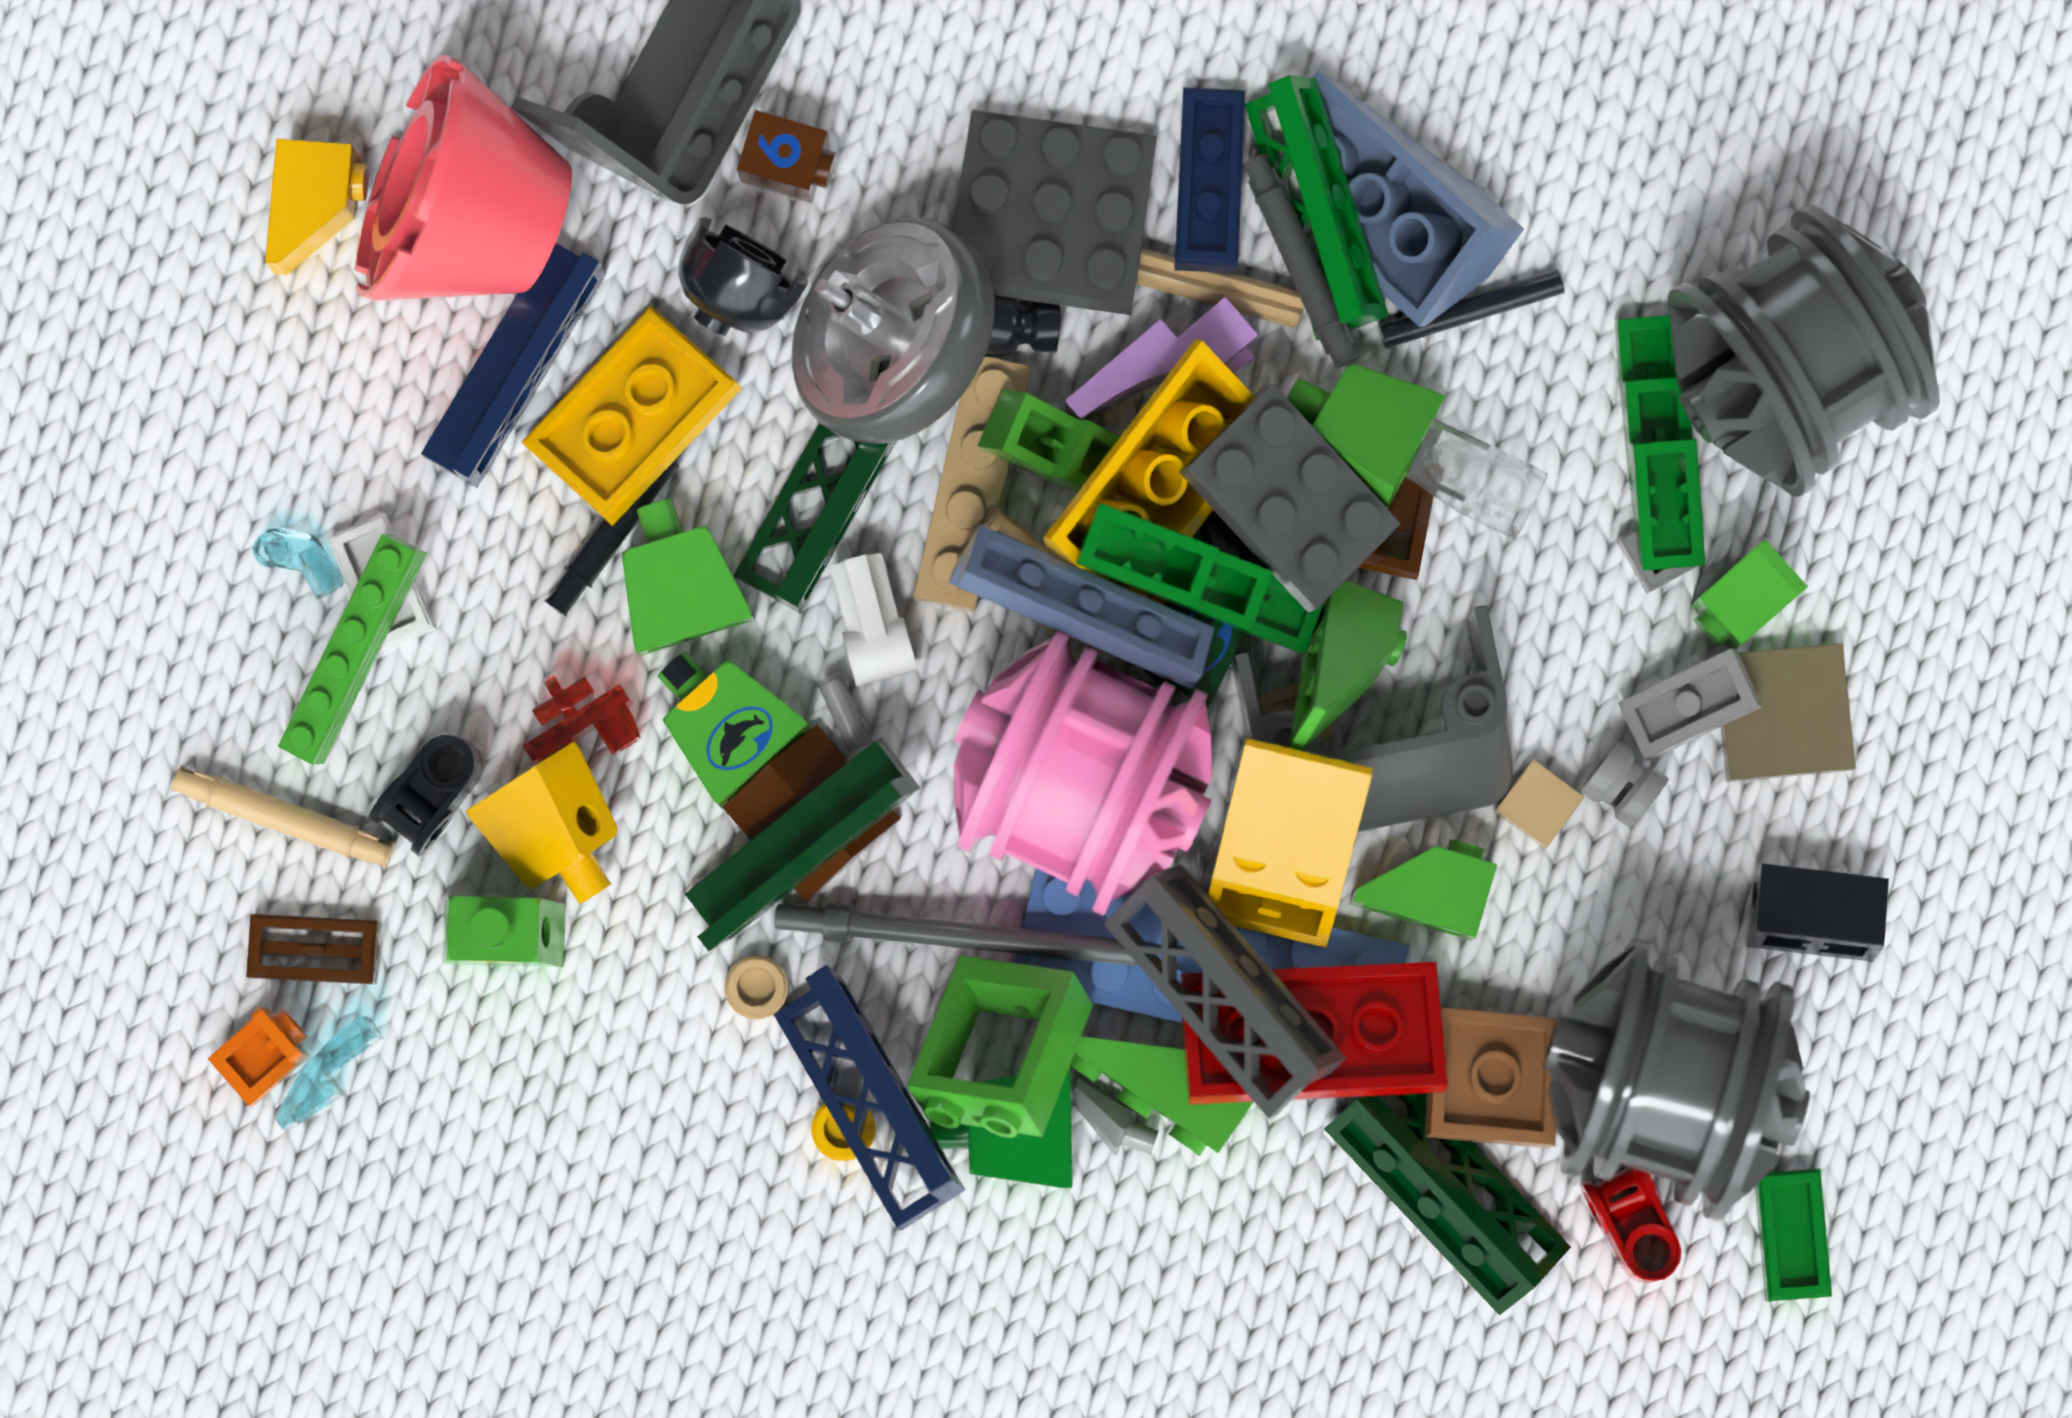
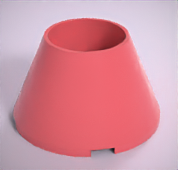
[354,55,572,301]

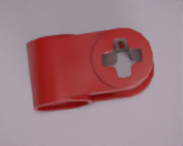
[1580,1167,1682,1283]

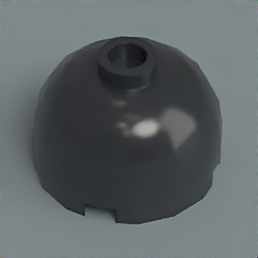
[678,217,808,336]

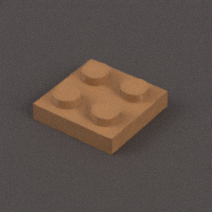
[1425,1007,1556,1148]

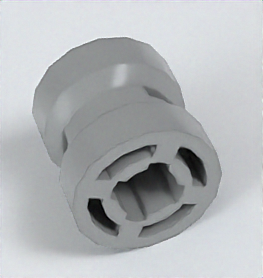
[1580,741,1669,829]

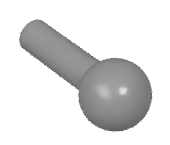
[818,675,874,763]

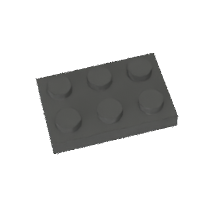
[1179,383,1401,613]

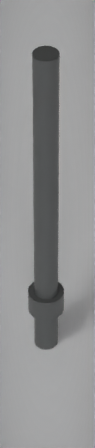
[774,902,1154,966]

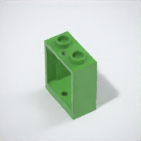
[907,955,1093,1137]

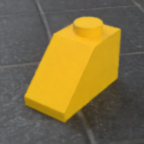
[265,139,369,275]

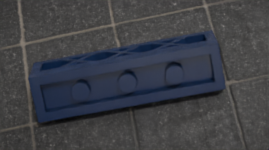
[421,243,606,489]
[773,965,966,1231]

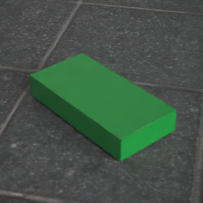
[1755,1168,1832,1302]

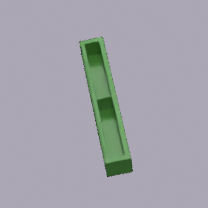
[278,534,428,765]

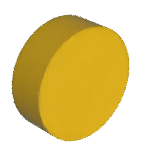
[811,1103,876,1161]

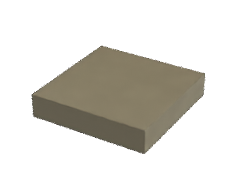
[1721,643,1856,782]

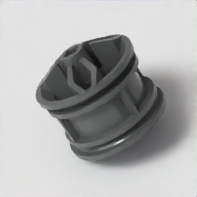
[1668,205,1940,497]
[1542,937,1810,1222]

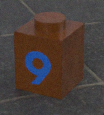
[737,110,837,203]

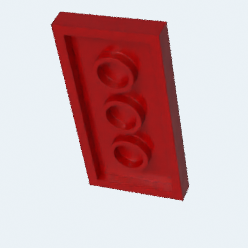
[1179,962,1448,1105]

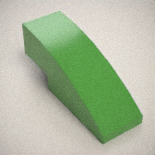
[978,389,1120,494]

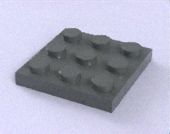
[952,110,1157,315]

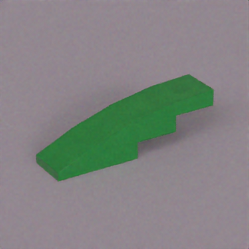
[1614,315,1706,571]
[1075,503,1324,654]

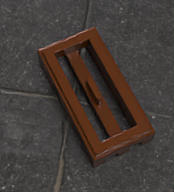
[246,914,380,985]

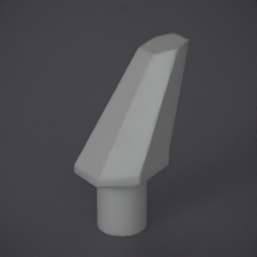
[1072,1078,1159,1155]

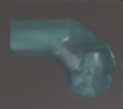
[252,527,344,599]

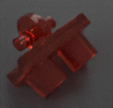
[523,674,642,771]

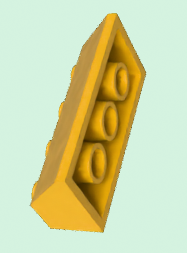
[1044,339,1255,598]

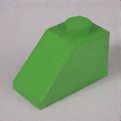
[1691,539,1808,649]
[1349,839,1497,941]

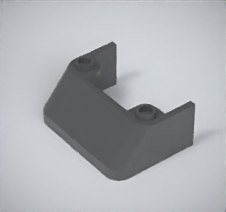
[511,0,800,204]
[1232,605,1513,833]

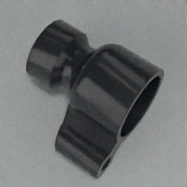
[986,296,1060,355]

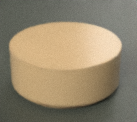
[725,956,789,1020]

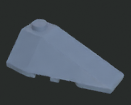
[1312,71,1524,327]

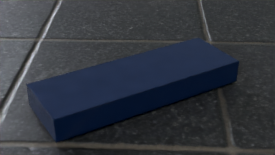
[1174,87,1246,274]

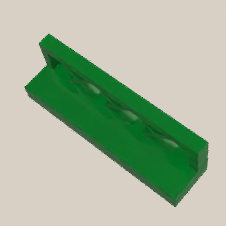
[1245,75,1389,341]

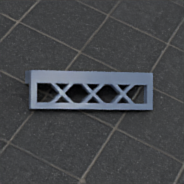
[949,525,1214,689]

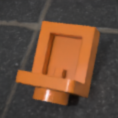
[207,1007,310,1107]

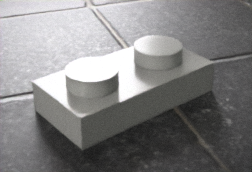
[1618,648,1763,761]

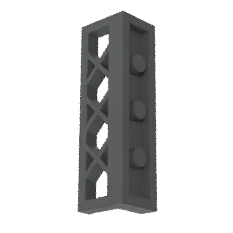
[1104,865,1346,1119]

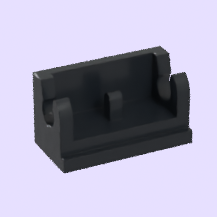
[1747,863,1889,962]

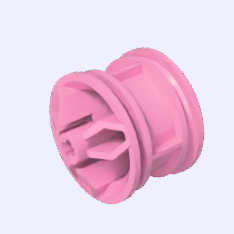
[954,631,1212,916]

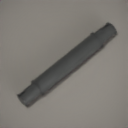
[1242,154,1359,369]

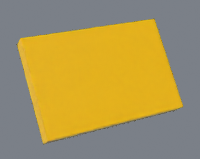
[521,305,742,526]

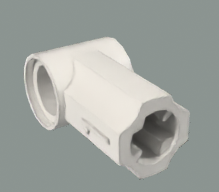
[830,552,918,687]

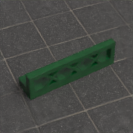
[733,370,897,614]
[685,738,920,952]
[1324,1093,1571,1316]

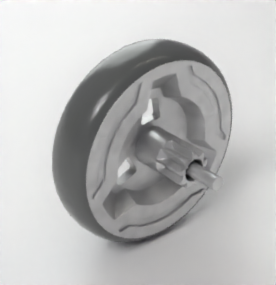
[791,218,995,444]

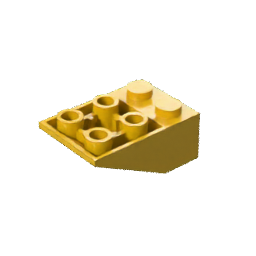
[1207,738,1373,948]

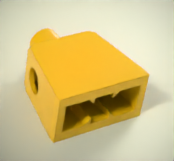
[465,741,618,905]

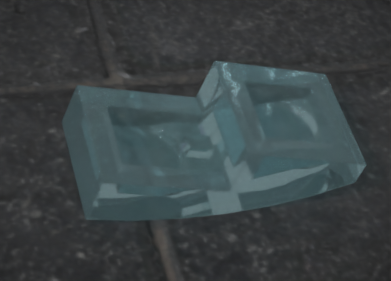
[275,1015,384,1130]

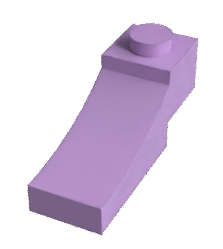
[1065,297,1258,421]

